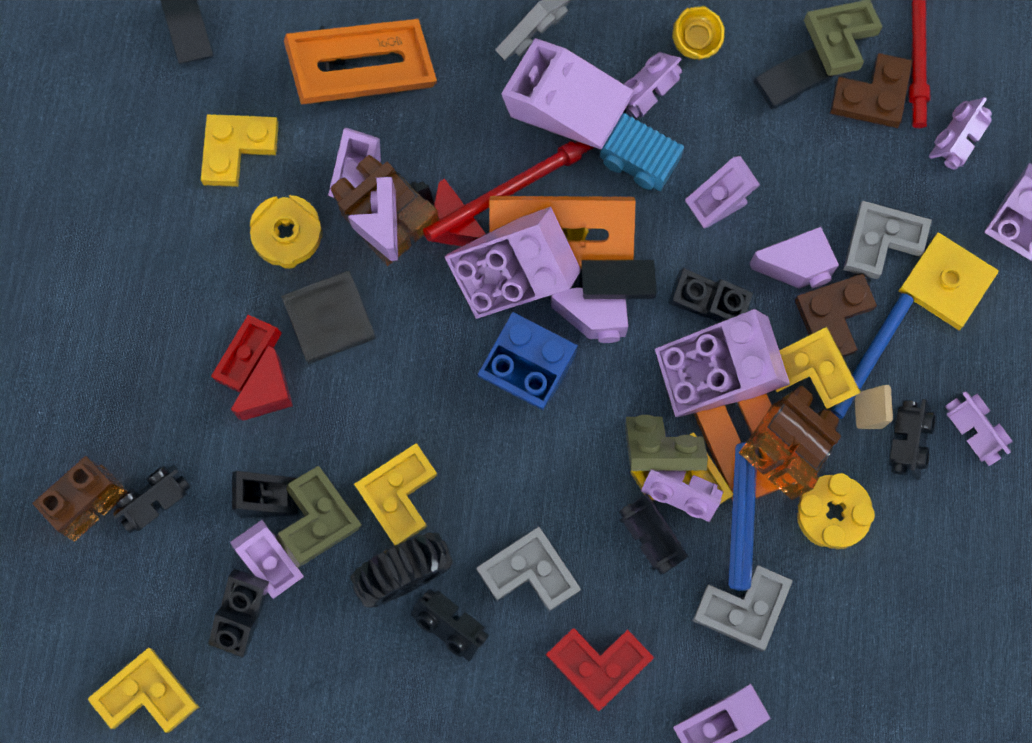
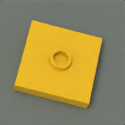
[898,232,999,330]

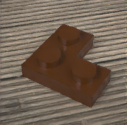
[830,53,912,128]
[795,274,877,358]

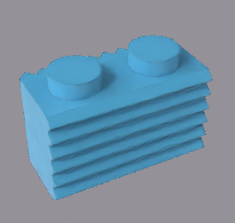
[600,113,684,191]

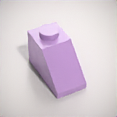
[749,227,839,289]
[551,288,628,343]
[673,684,771,743]

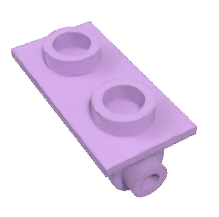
[624,52,682,119]
[928,97,992,170]
[945,392,1013,466]
[641,469,723,522]

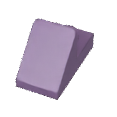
[328,128,381,198]
[685,156,760,228]
[348,177,398,261]
[230,520,304,599]

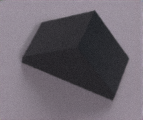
[232,471,298,518]

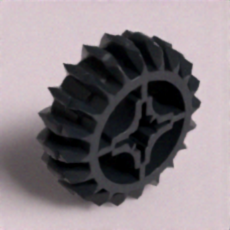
[350,533,453,608]

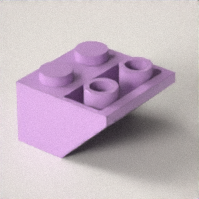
[984,163,1032,261]

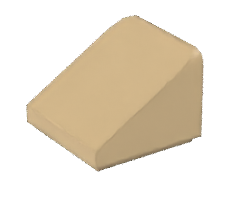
[855,385,893,429]

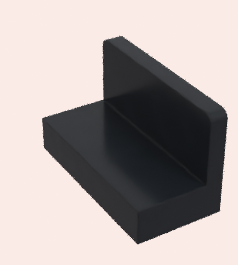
[580,260,657,299]

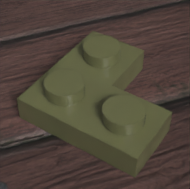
[804,0,882,76]
[625,415,708,471]
[276,466,361,569]

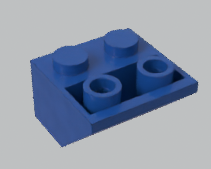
[478,312,578,410]

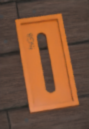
[284,19,437,105]
[489,196,636,268]
[693,394,805,501]

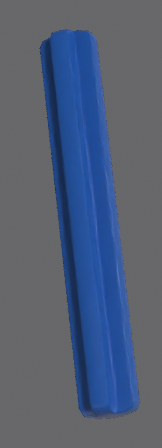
[729,442,758,591]

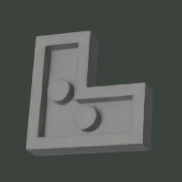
[496,0,571,60]
[843,201,932,279]
[476,527,581,612]
[692,565,793,652]

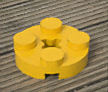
[250,195,323,269]
[797,473,875,549]

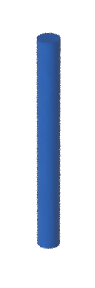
[830,293,914,419]

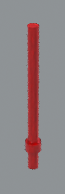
[909,0,930,128]
[423,141,594,241]

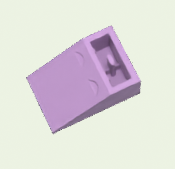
[501,38,634,150]
[445,207,581,319]
[655,309,790,417]

